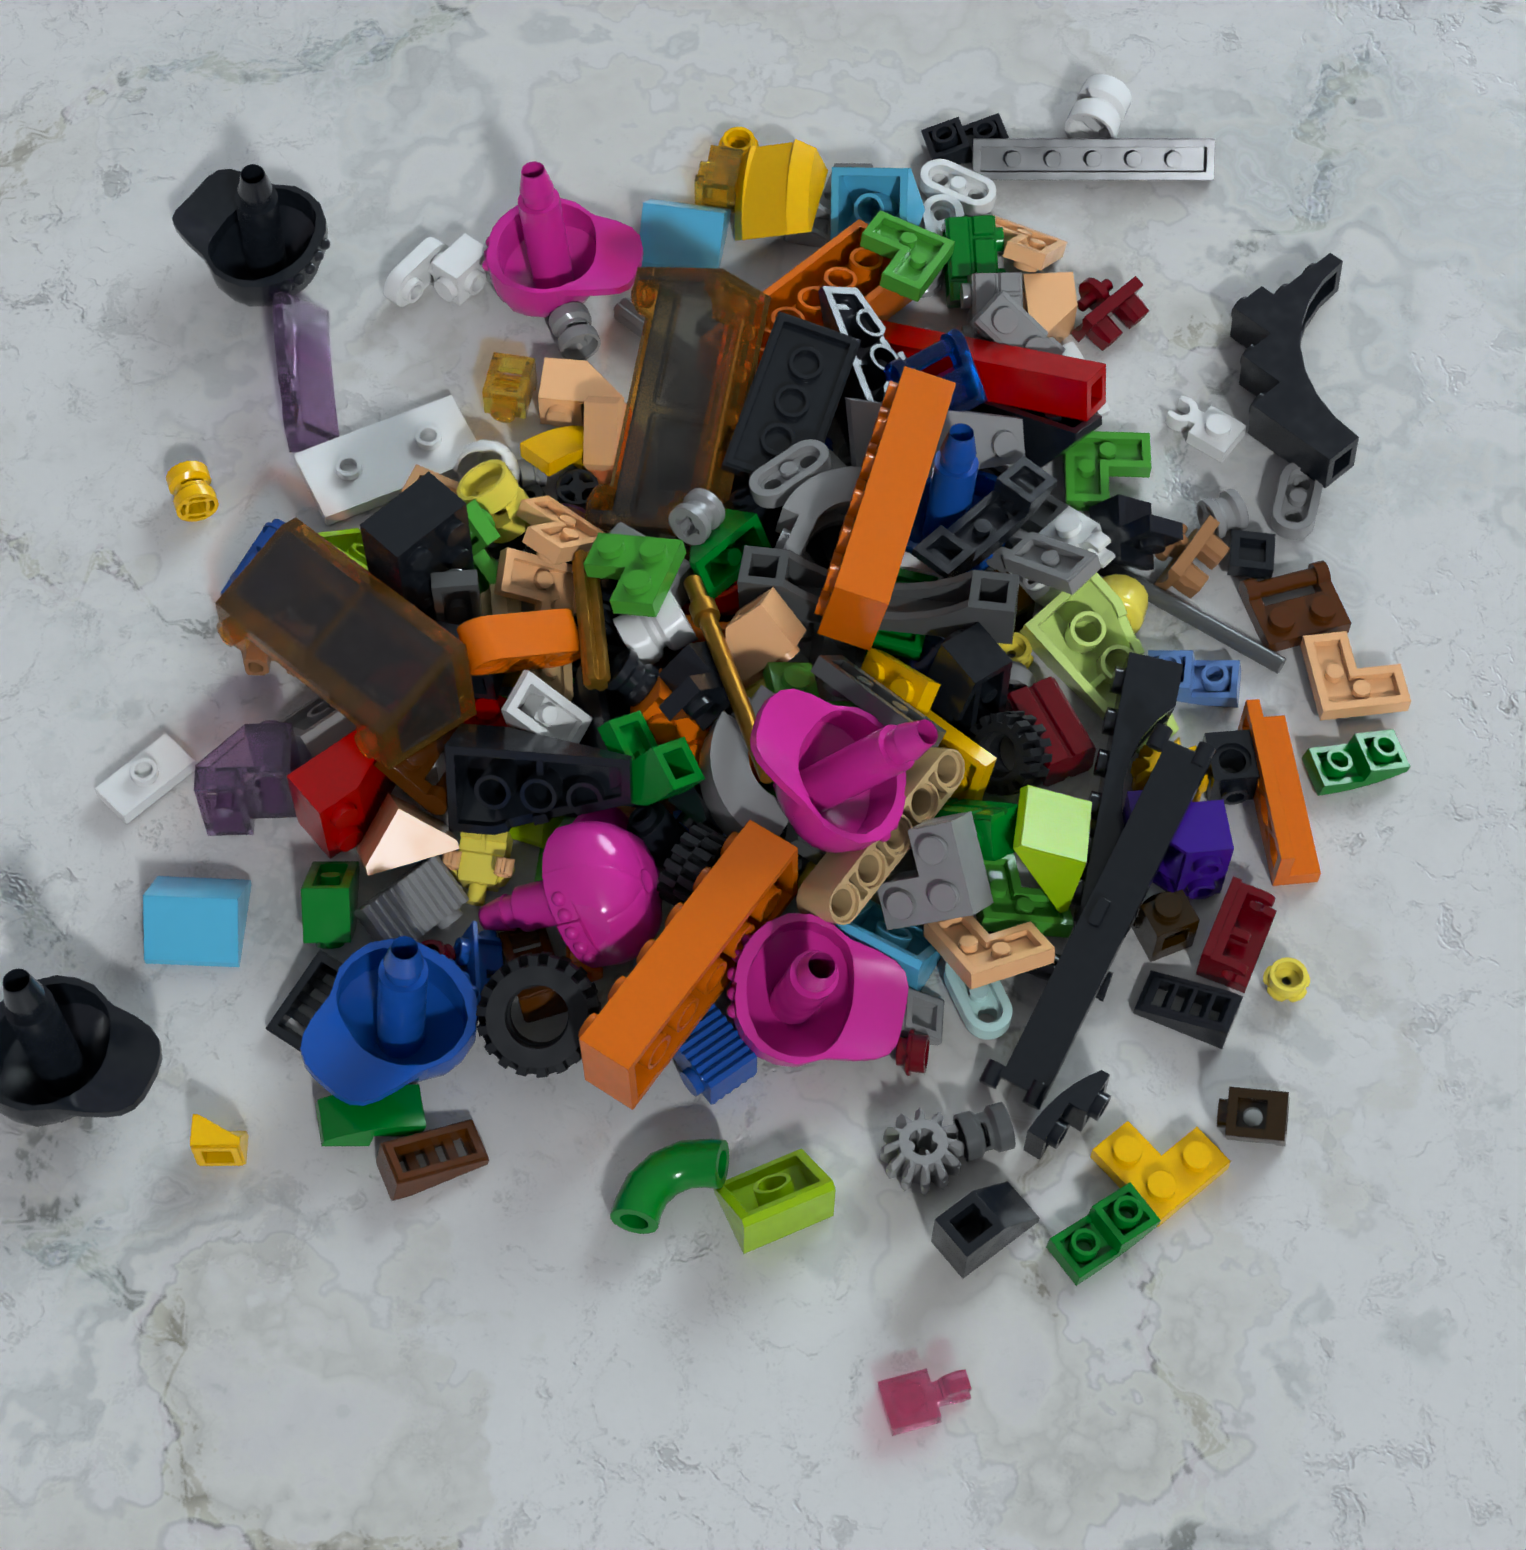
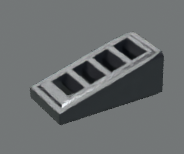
[265,949,342,1051]
[1133,970,1243,1049]

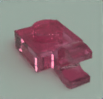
[878,1368,972,1436]

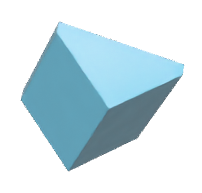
[830,167,925,240]
[640,199,731,277]
[143,876,252,967]
[835,900,942,992]

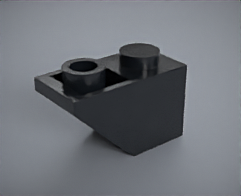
[931,1181,1040,1279]

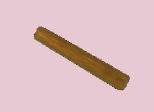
[572,549,611,691]

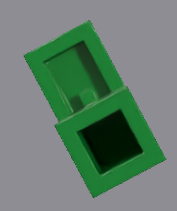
[597,710,705,806]

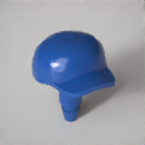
[905,423,1005,572]
[300,936,479,1106]

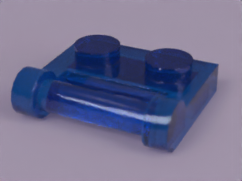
[884,328,988,412]

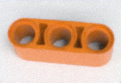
[457,608,581,675]

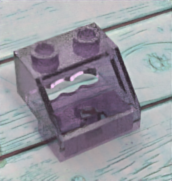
[194,720,302,836]

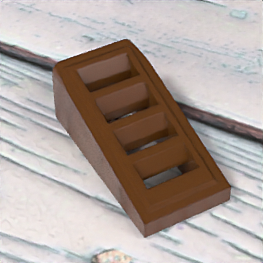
[498,928,568,1023]
[376,1119,489,1201]

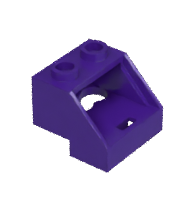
[1123,790,1234,900]

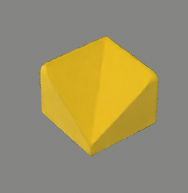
[190,1114,249,1166]

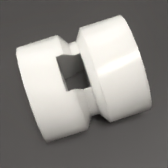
[1065,74,1132,138]
[613,589,698,665]

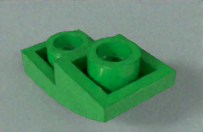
[1301,729,1411,796]
[315,1084,426,1146]
[1046,1182,1161,1286]

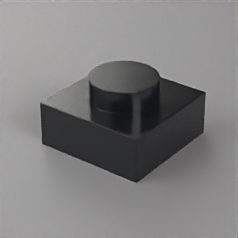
[1227,529,1276,579]

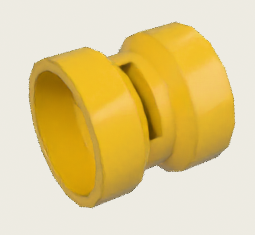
[166,461,219,522]

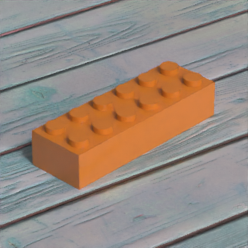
[697,219,912,407]
[814,366,956,651]
[578,820,798,1110]

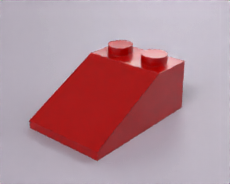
[287,699,408,859]

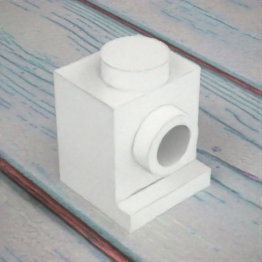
[432,233,493,306]

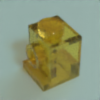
[695,145,743,213]
[482,352,537,423]

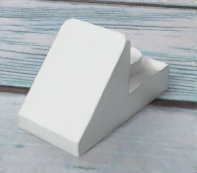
[501,670,593,744]

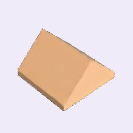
[356,792,459,876]

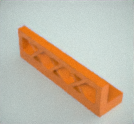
[1238,699,1321,886]

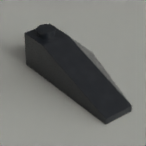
[818,286,910,455]
[445,723,633,835]

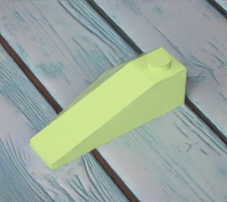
[1019,572,1179,754]

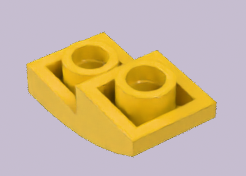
[520,426,586,477]

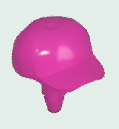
[482,161,644,318]
[750,689,938,853]
[478,807,662,968]
[727,913,909,1067]

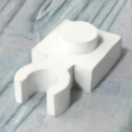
[1165,396,1247,463]

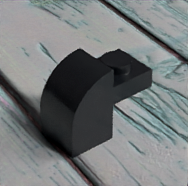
[1089,494,1183,571]
[658,641,731,731]

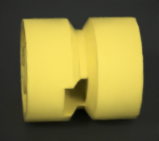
[456,459,530,543]

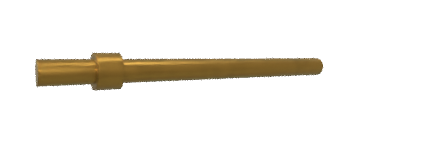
[684,575,773,783]

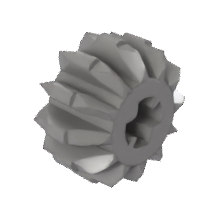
[880,1108,964,1195]

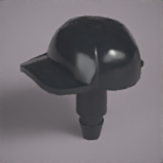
[172,164,330,307]
[0,969,163,1127]

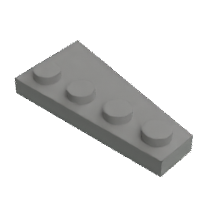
[845,398,1025,477]

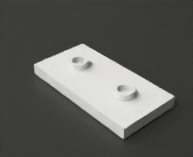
[293,395,477,526]

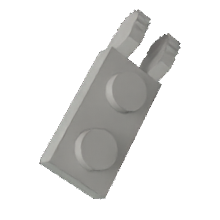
[986,530,1101,595]

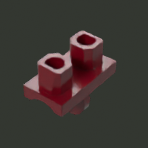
[1071,276,1149,351]

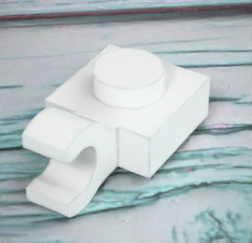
[1039,506,1116,568]

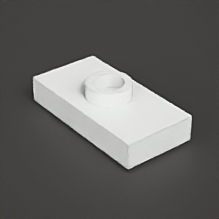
[94,733,197,825]

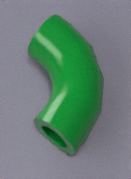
[610,1138,729,1234]

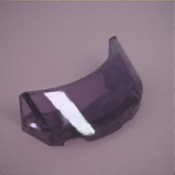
[273,292,340,452]

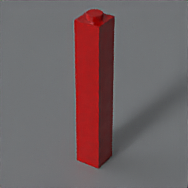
[881,320,1106,421]

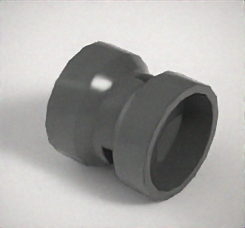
[953,1102,1016,1162]

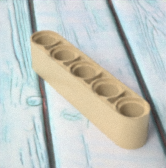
[796,747,965,925]

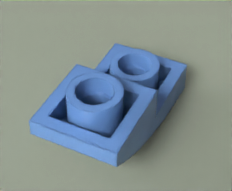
[1148,650,1241,707]

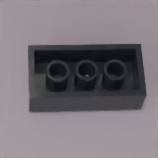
[360,472,475,622]

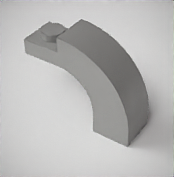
[775,466,862,557]
[699,685,788,837]

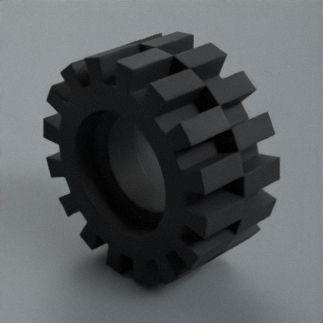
[968,711,1053,796]
[657,823,728,906]

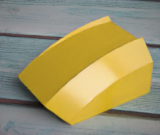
[734,139,828,241]

